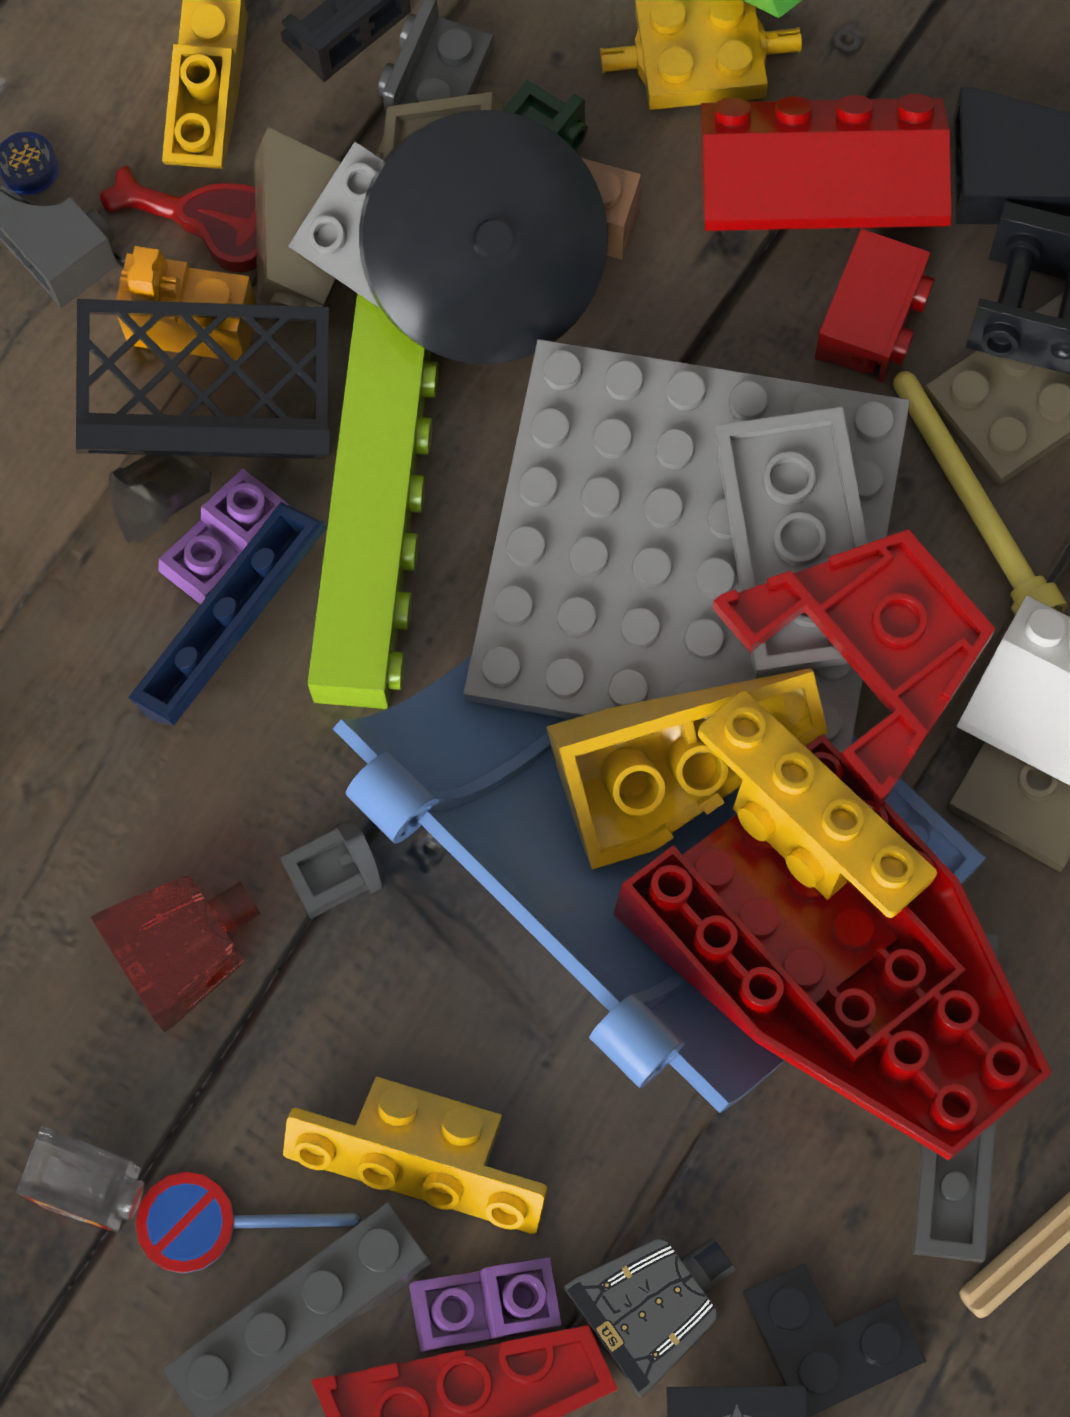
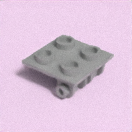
[288,142,384,308]

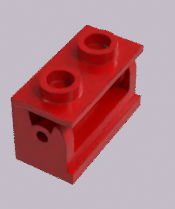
[814,228,935,383]

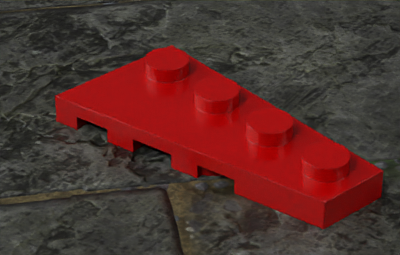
[311,1325,618,1417]

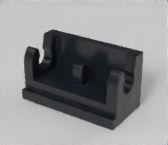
[280,0,411,82]

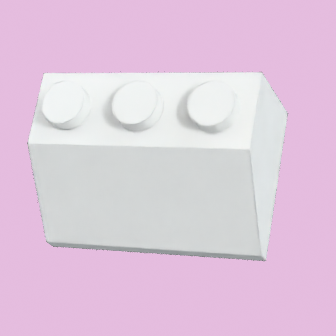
[957,595,1070,785]

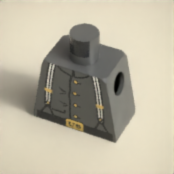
[564,1237,735,1399]

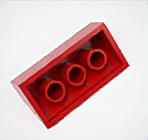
[700,94,951,231]

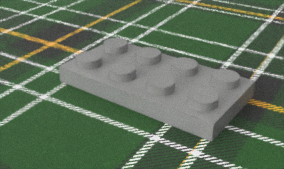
[715,407,868,677]

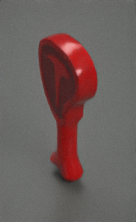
[99,165,257,273]

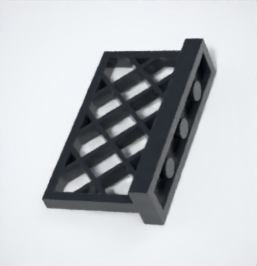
[76,299,330,459]

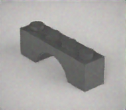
[161,1202,432,1417]

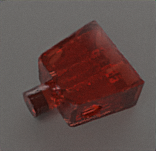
[90,876,261,1032]

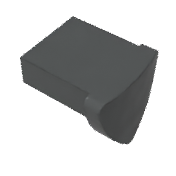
[280,820,383,919]

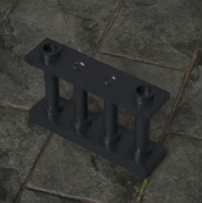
[965,201,1070,374]

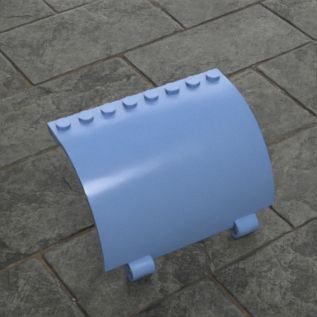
[333,655,987,1113]

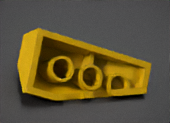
[546,668,828,870]

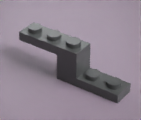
[912,934,999,1263]

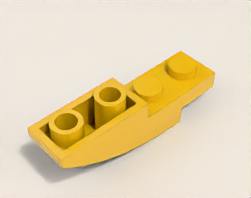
[162,0,248,169]

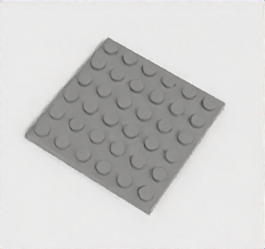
[463,339,910,753]

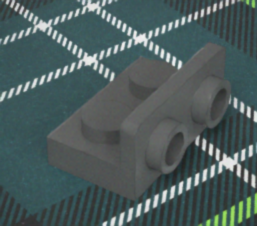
[378,0,494,116]

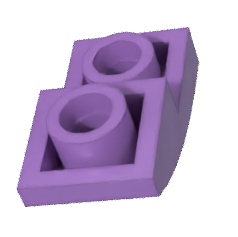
[158,468,289,604]
[409,1257,562,1353]

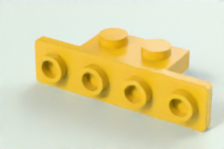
[698,691,937,918]
[283,1076,547,1234]

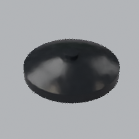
[359,110,608,364]

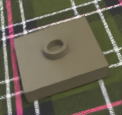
[947,742,1070,873]

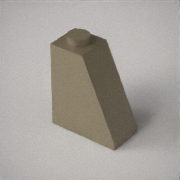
[254,127,341,324]

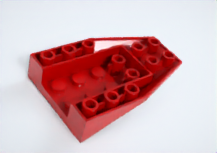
[613,734,1052,1161]

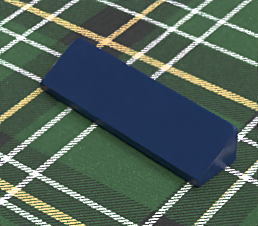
[128,502,327,726]

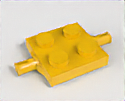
[600,0,802,110]

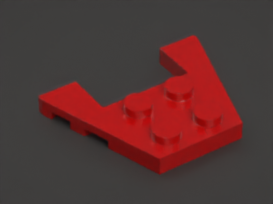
[713,529,995,805]

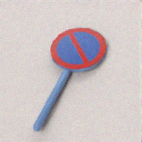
[135,1172,361,1274]

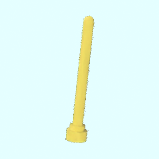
[893,371,1068,615]

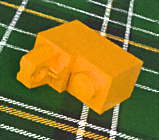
[116,246,257,363]

